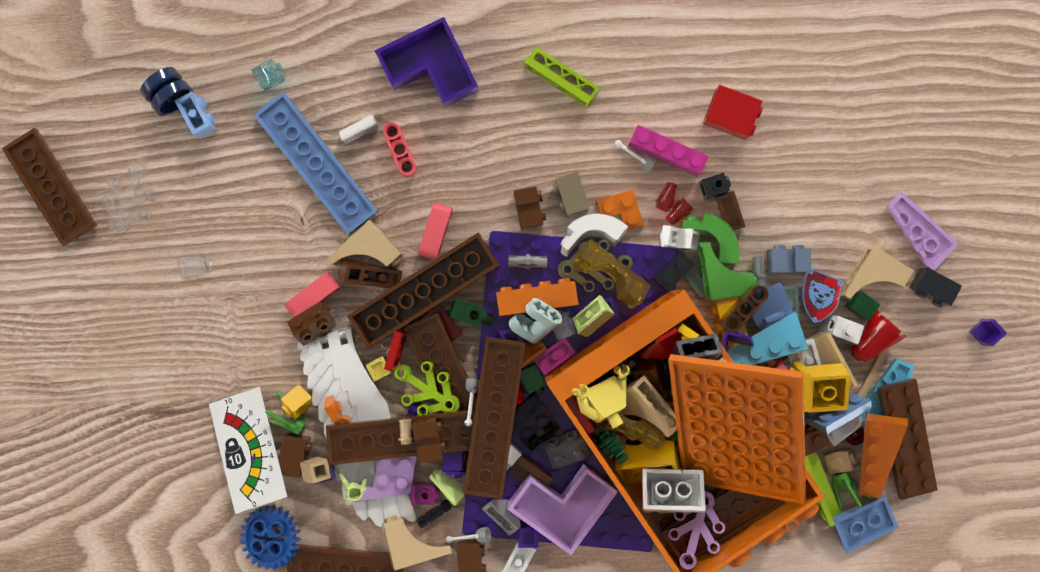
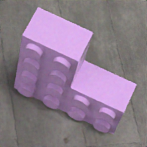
[507,464,618,555]

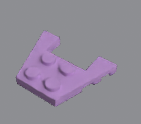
[354,456,417,502]

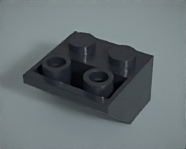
[512,395,561,451]

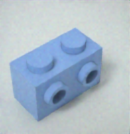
[175,91,217,139]

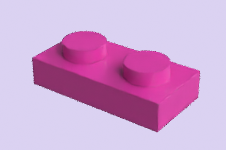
[534,337,576,375]

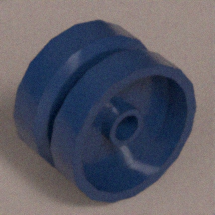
[140,67,193,116]

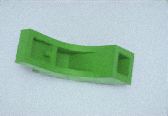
[682,212,739,264]

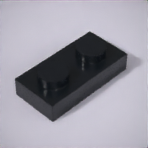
[653,251,695,292]

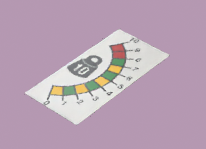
[209,387,287,514]

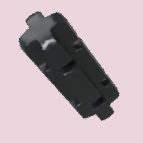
[417,500,452,528]

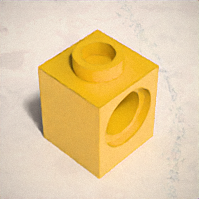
[281,385,313,420]

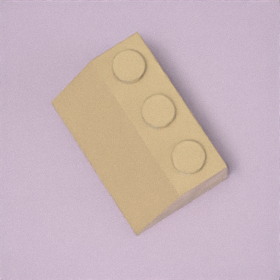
[805,331,858,389]

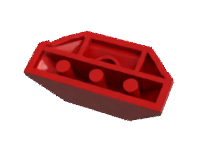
[636,328,681,359]

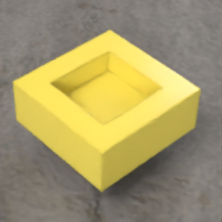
[366,356,392,382]

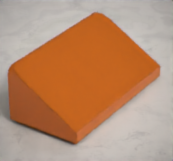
[522,340,547,368]

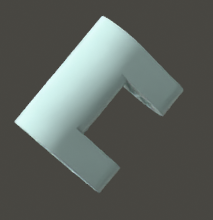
[509,298,562,344]

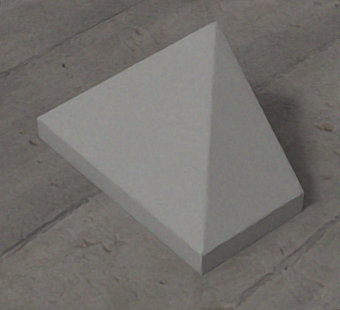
[482,499,521,535]

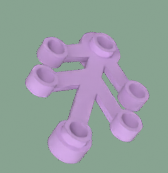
[668,491,726,570]

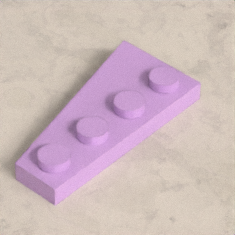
[886,192,958,270]

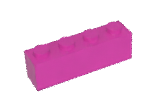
[628,125,709,177]

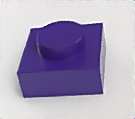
[518,528,538,548]

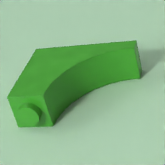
[697,241,758,301]

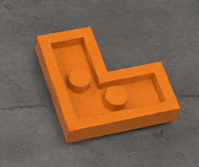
[596,189,644,232]

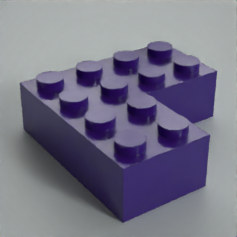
[374,17,479,108]

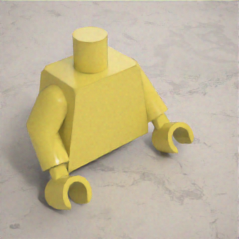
[572,364,630,429]

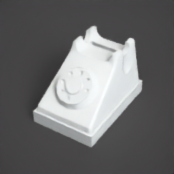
[642,469,705,514]

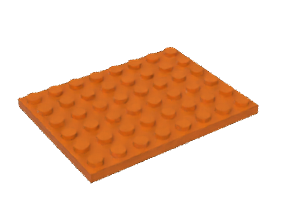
[668,354,806,504]

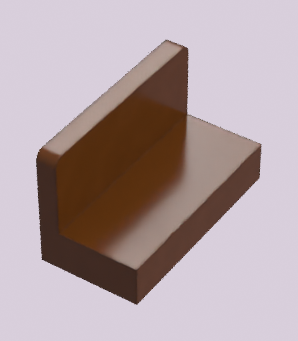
[509,454,553,485]

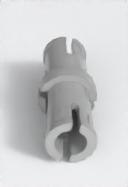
[508,254,547,269]

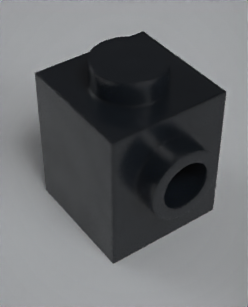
[699,172,731,200]

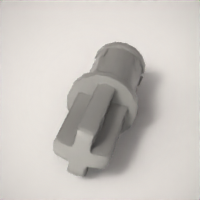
[752,256,767,292]

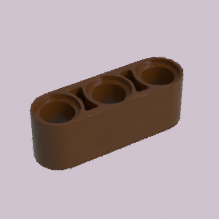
[720,285,769,332]

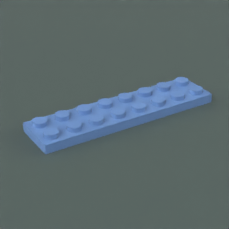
[254,91,379,235]

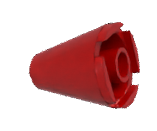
[850,310,906,362]

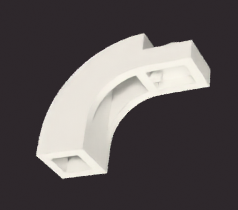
[561,214,628,257]

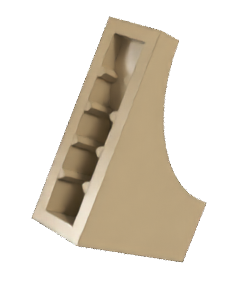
[327,220,403,267]
[840,246,914,299]
[618,376,677,437]
[382,515,452,570]

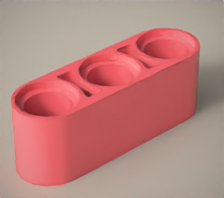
[383,122,417,178]
[418,202,453,260]
[284,272,340,317]

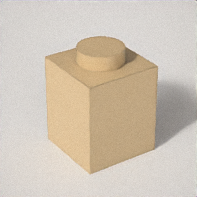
[300,457,331,484]

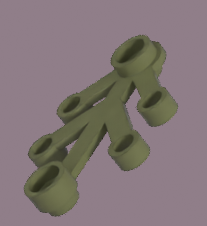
[558,240,633,292]

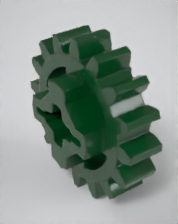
[593,425,628,465]

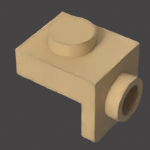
[824,447,858,474]

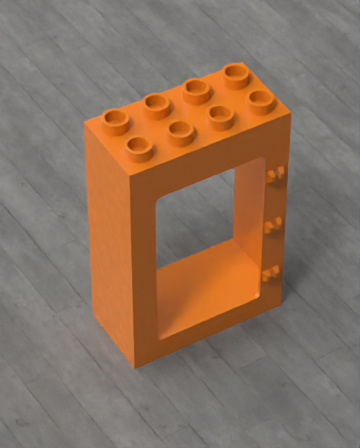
[544,289,825,572]

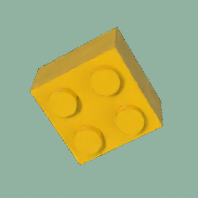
[805,363,850,413]

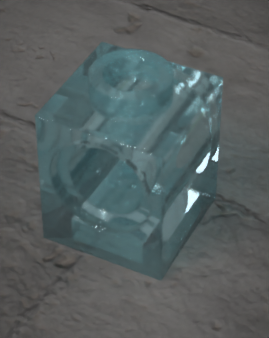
[251,59,285,91]

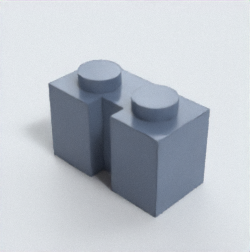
[767,245,811,273]

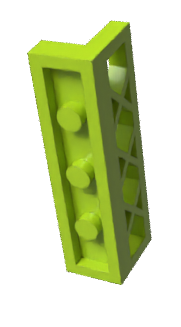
[524,47,600,108]
[805,452,841,527]

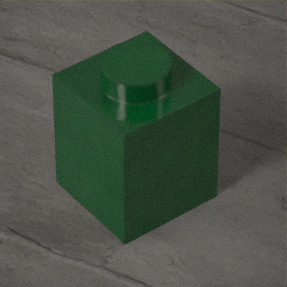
[844,291,880,320]
[521,363,546,395]

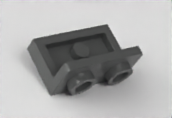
[544,429,590,470]

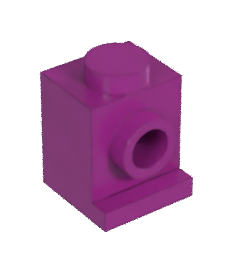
[411,482,440,505]

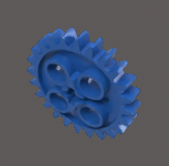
[240,505,301,570]

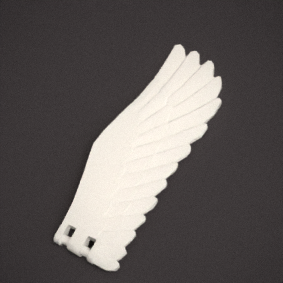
[297,327,417,527]

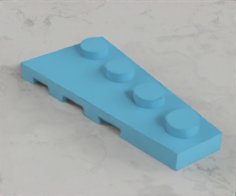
[728,311,808,365]
[860,358,915,429]

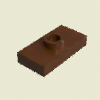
[715,190,746,231]

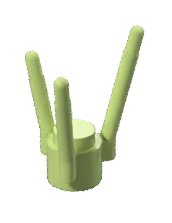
[335,467,367,504]

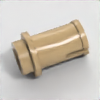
[398,419,414,445]

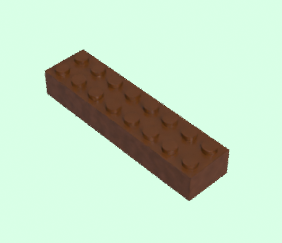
[347,232,501,349]

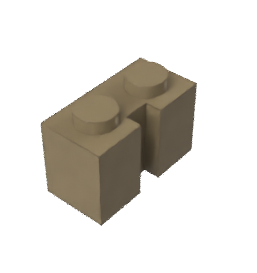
[553,171,589,217]

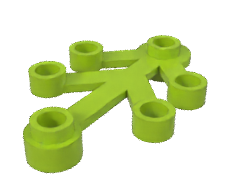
[394,361,460,415]

